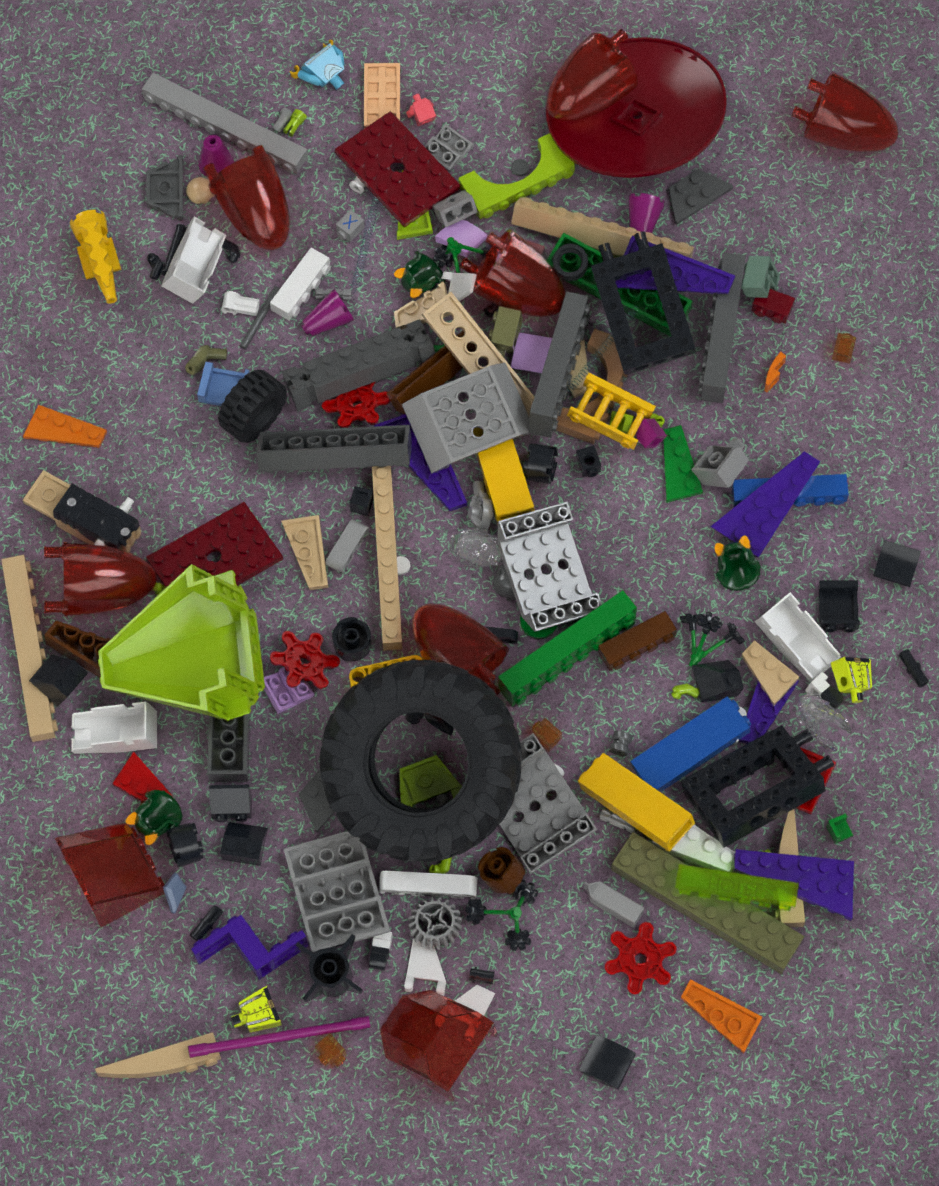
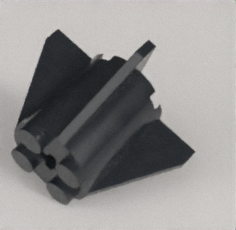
[296,934,363,1002]

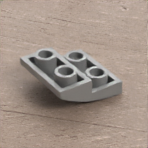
[425,124,474,171]

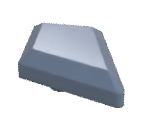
[163,873,187,913]

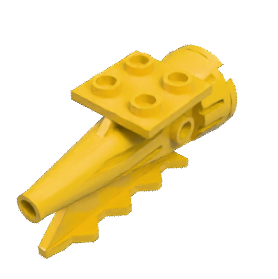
[70,210,121,304]

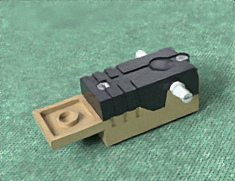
[23,470,141,562]

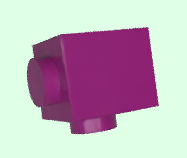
[635,418,667,448]

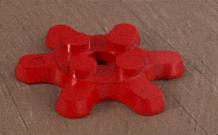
[322,381,390,428]
[270,631,340,689]
[605,922,677,995]

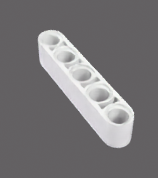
[379,871,478,899]

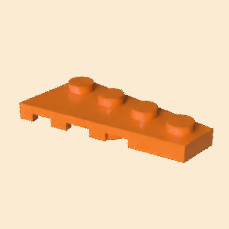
[23,405,107,448]
[681,979,762,1054]

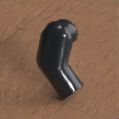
[222,239,241,263]
[147,253,163,280]

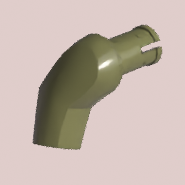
[185,344,227,375]

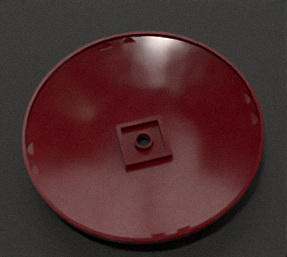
[546,37,727,178]

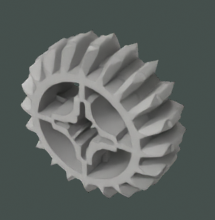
[408,897,462,950]

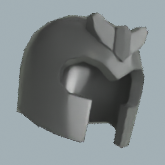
[493,565,526,601]

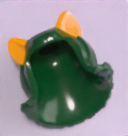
[393,251,446,298]
[714,535,761,591]
[125,790,183,845]

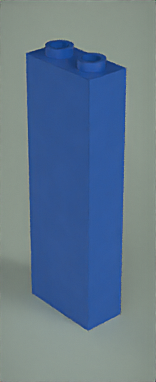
[630,696,751,792]

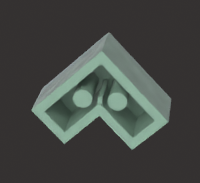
[741,256,780,298]

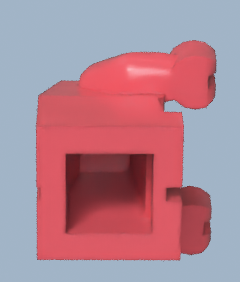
[406,94,436,126]

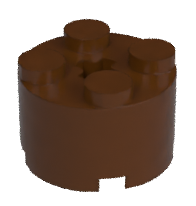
[478,847,526,894]

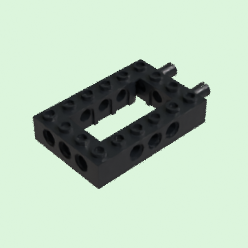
[591,231,696,375]
[681,725,834,848]

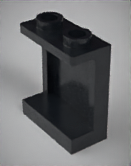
[818,580,860,633]

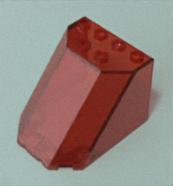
[55,823,165,928]
[380,990,498,1102]

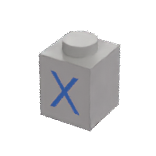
[336,210,365,242]

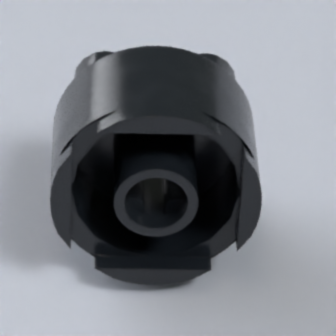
[524,443,558,484]
[332,617,372,662]
[166,823,204,867]

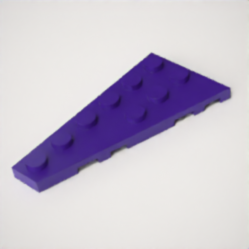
[615,235,736,294]
[374,414,467,512]
[710,451,820,558]
[734,849,854,921]

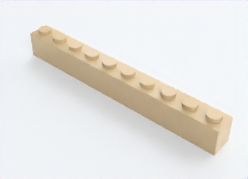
[511,197,694,258]
[372,466,403,651]
[1,555,58,742]

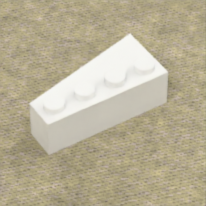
[652,825,734,878]

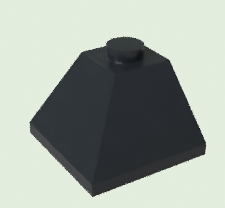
[692,660,744,702]

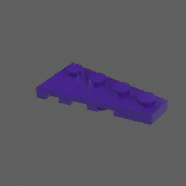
[739,680,799,744]

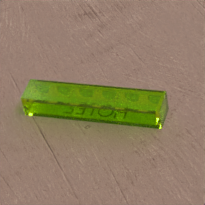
[675,864,799,911]

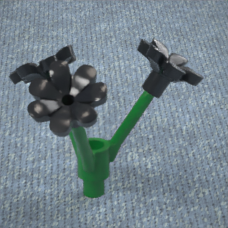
[433,237,501,273]
[680,612,745,667]
[465,880,538,951]

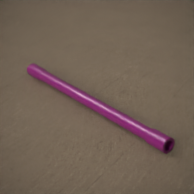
[188,1016,370,1058]

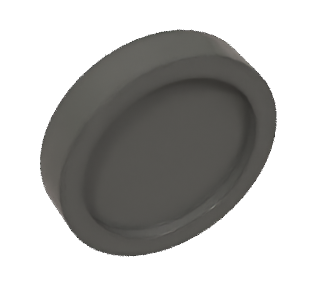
[511,159,529,176]

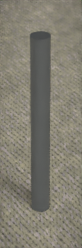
[240,286,280,350]

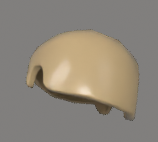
[186,177,215,204]

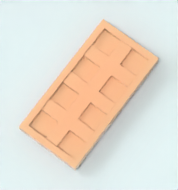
[364,63,400,129]

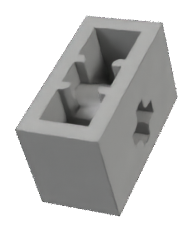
[433,190,478,227]

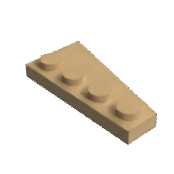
[282,515,329,590]

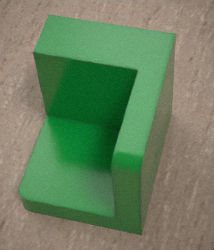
[826,813,853,844]

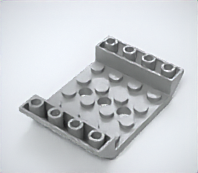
[402,363,530,474]
[497,502,602,632]
[499,733,597,874]

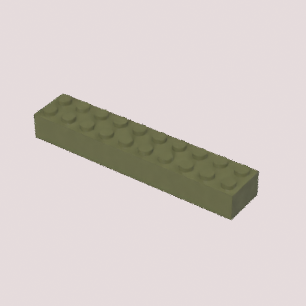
[611,832,804,975]

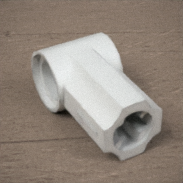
[221,291,260,316]

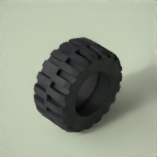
[218,370,287,443]

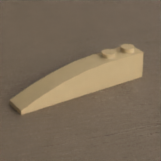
[773,809,805,928]
[95,1032,221,1078]

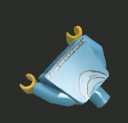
[289,40,345,90]

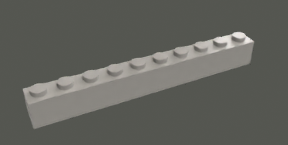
[142,73,308,174]

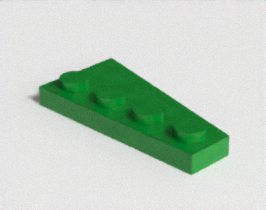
[663,425,703,503]

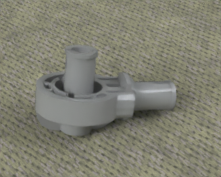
[468,481,496,530]

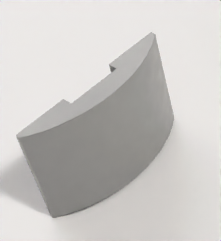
[284,831,390,953]

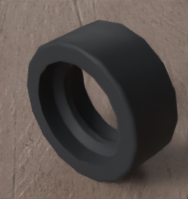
[553,244,588,281]

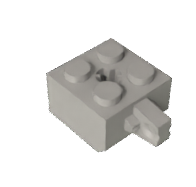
[692,438,749,488]

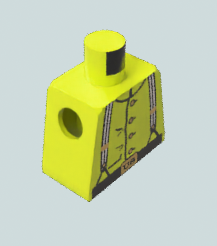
[831,657,872,703]
[231,986,282,1033]

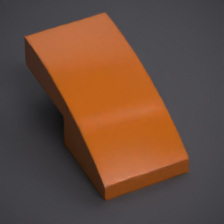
[764,352,786,393]

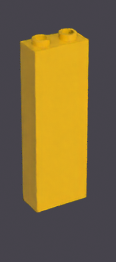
[473,427,535,525]
[578,753,695,852]

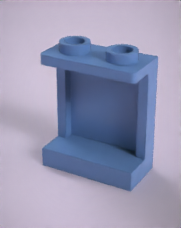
[197,362,250,406]

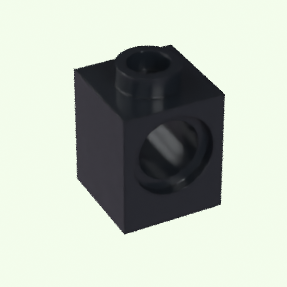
[576,445,601,477]
[349,486,374,516]

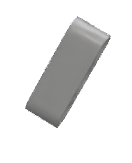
[326,519,369,574]

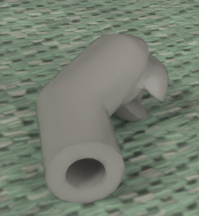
[273,108,292,132]

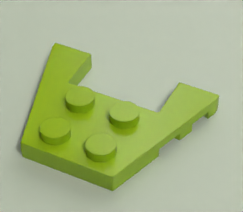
[400,755,462,807]

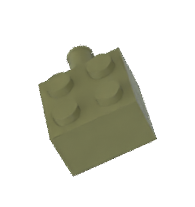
[489,306,523,358]

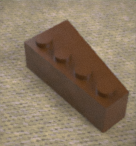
[44,621,111,678]

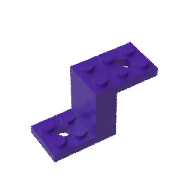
[191,915,309,980]

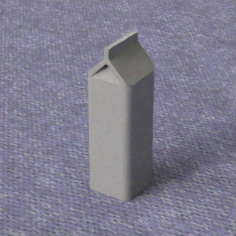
[583,881,644,928]

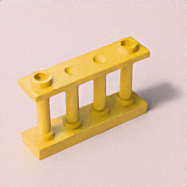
[567,373,656,450]

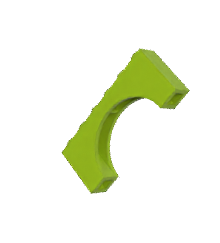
[458,133,575,219]

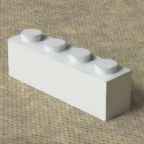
[270,248,331,321]

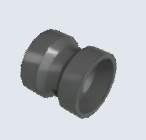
[609,731,633,756]

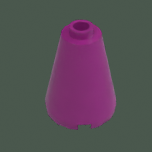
[198,135,234,180]
[628,193,665,233]
[301,289,355,336]

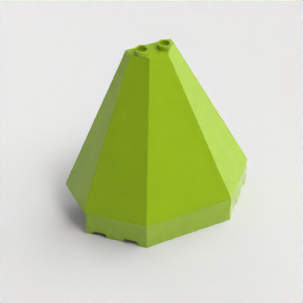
[98,564,265,721]

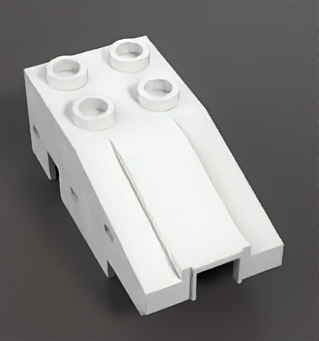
[161,216,226,304]
[755,592,841,682]
[71,701,157,754]

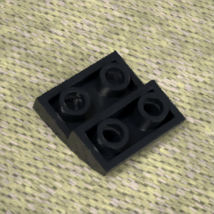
[873,540,921,587]
[579,1035,636,1090]

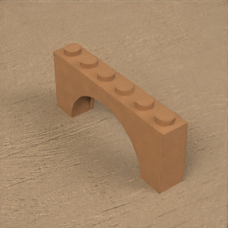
[557,328,636,445]

